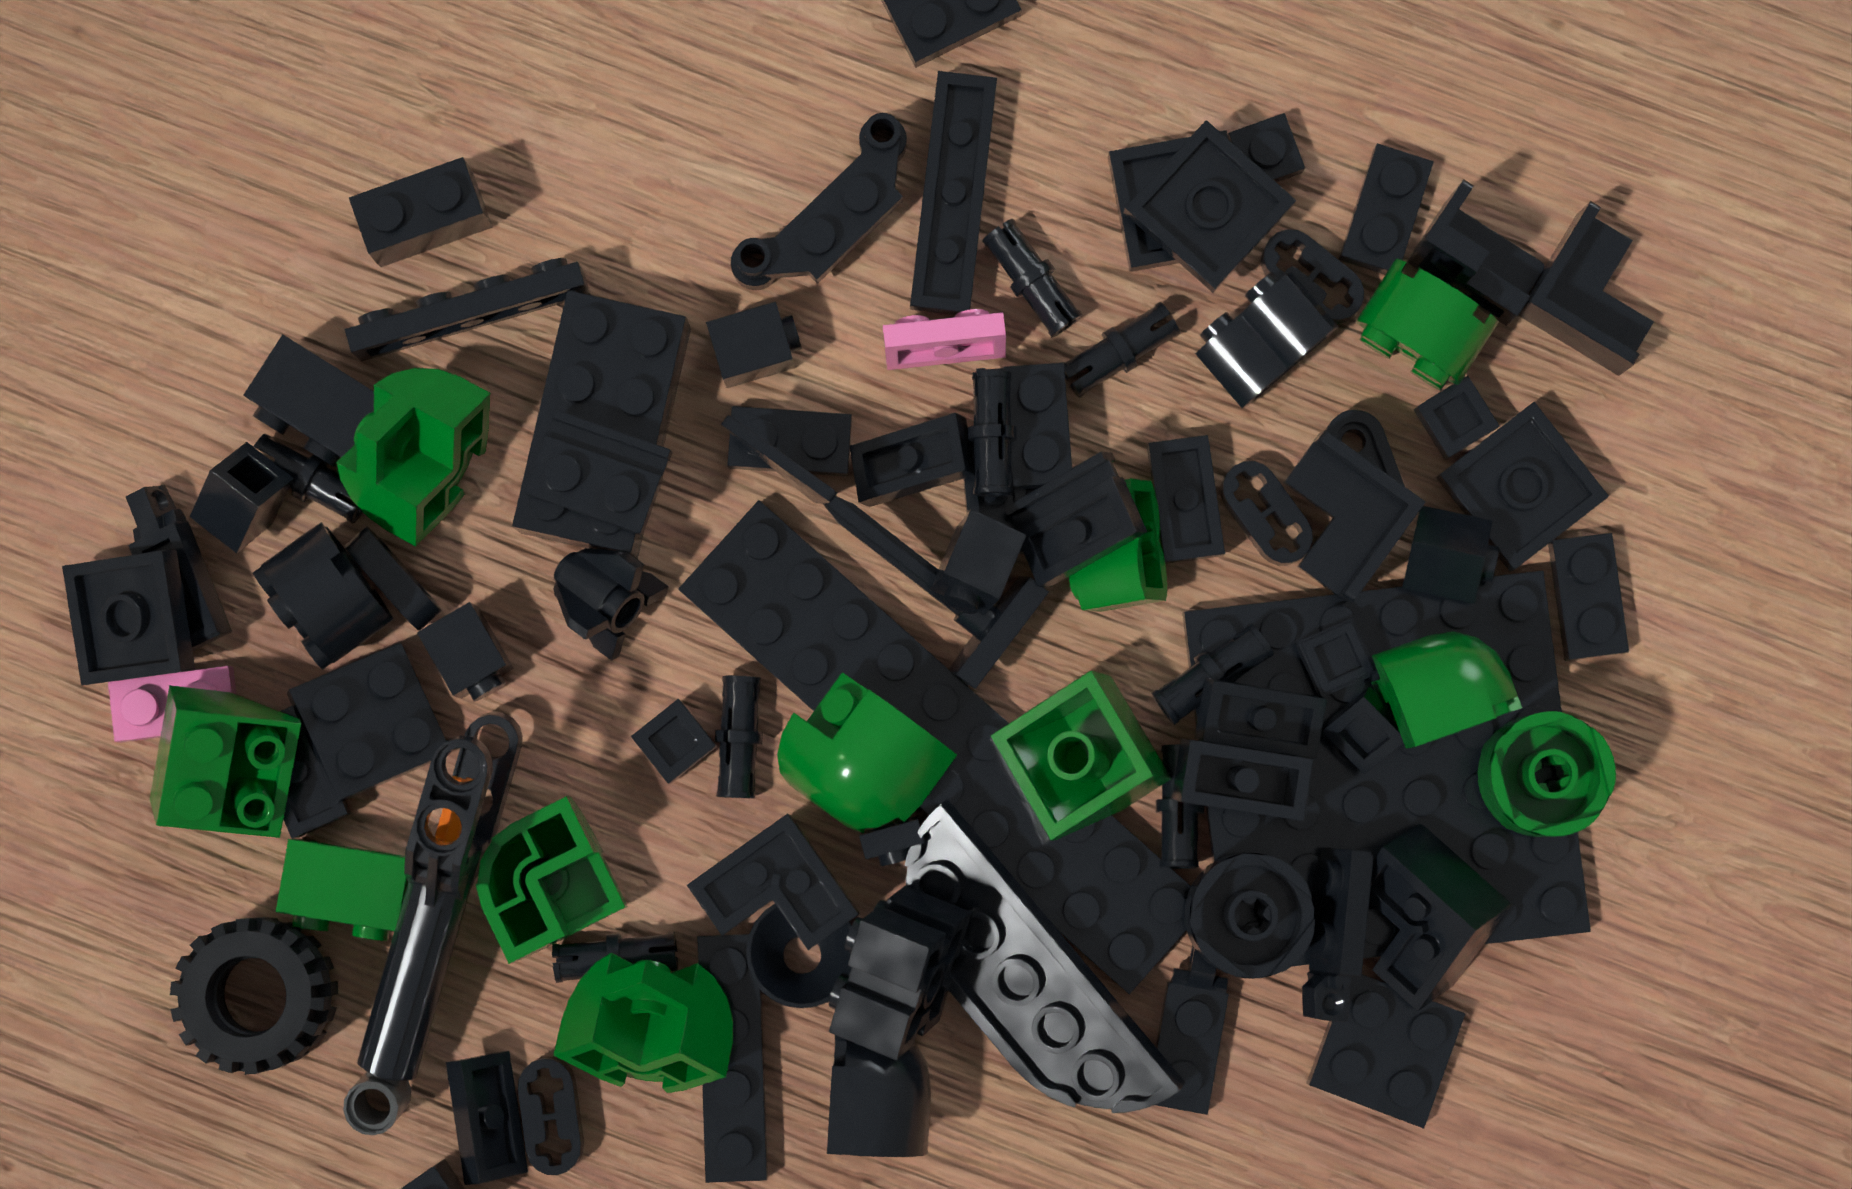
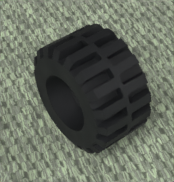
[170,917,338,1075]

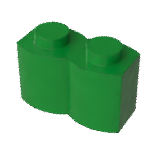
[1069,478,1167,612]

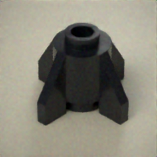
[553,548,669,661]

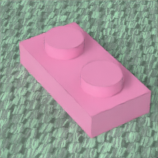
[883,309,1006,370]
[108,666,237,743]

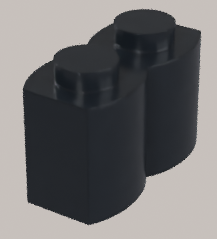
[1195,272,1339,408]

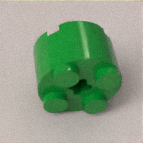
[1356,259,1499,390]
[1478,711,1616,837]

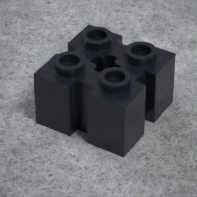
[829,886,972,1060]

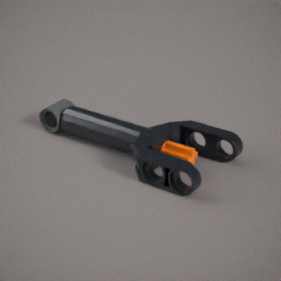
[343,711,523,1135]

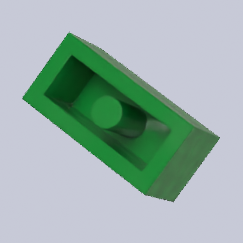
[276,839,408,941]

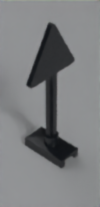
[721,415,1049,689]

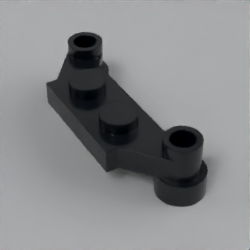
[731,113,907,290]

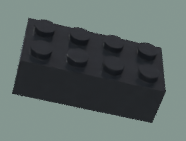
[512,290,691,559]

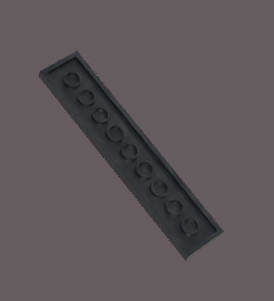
[678,500,1191,995]

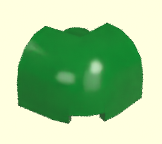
[337,368,491,547]
[1372,632,1522,749]
[777,672,957,834]
[475,796,628,964]
[554,953,733,1093]

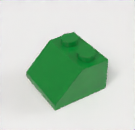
[991,671,1172,841]

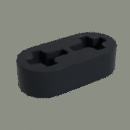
[1261,229,1364,324]
[1221,461,1313,566]
[344,526,442,631]
[518,1057,584,1175]

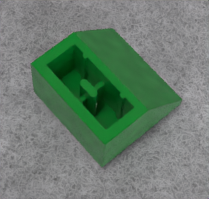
[149,685,301,838]

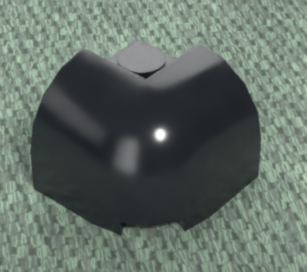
[827,1035,931,1157]

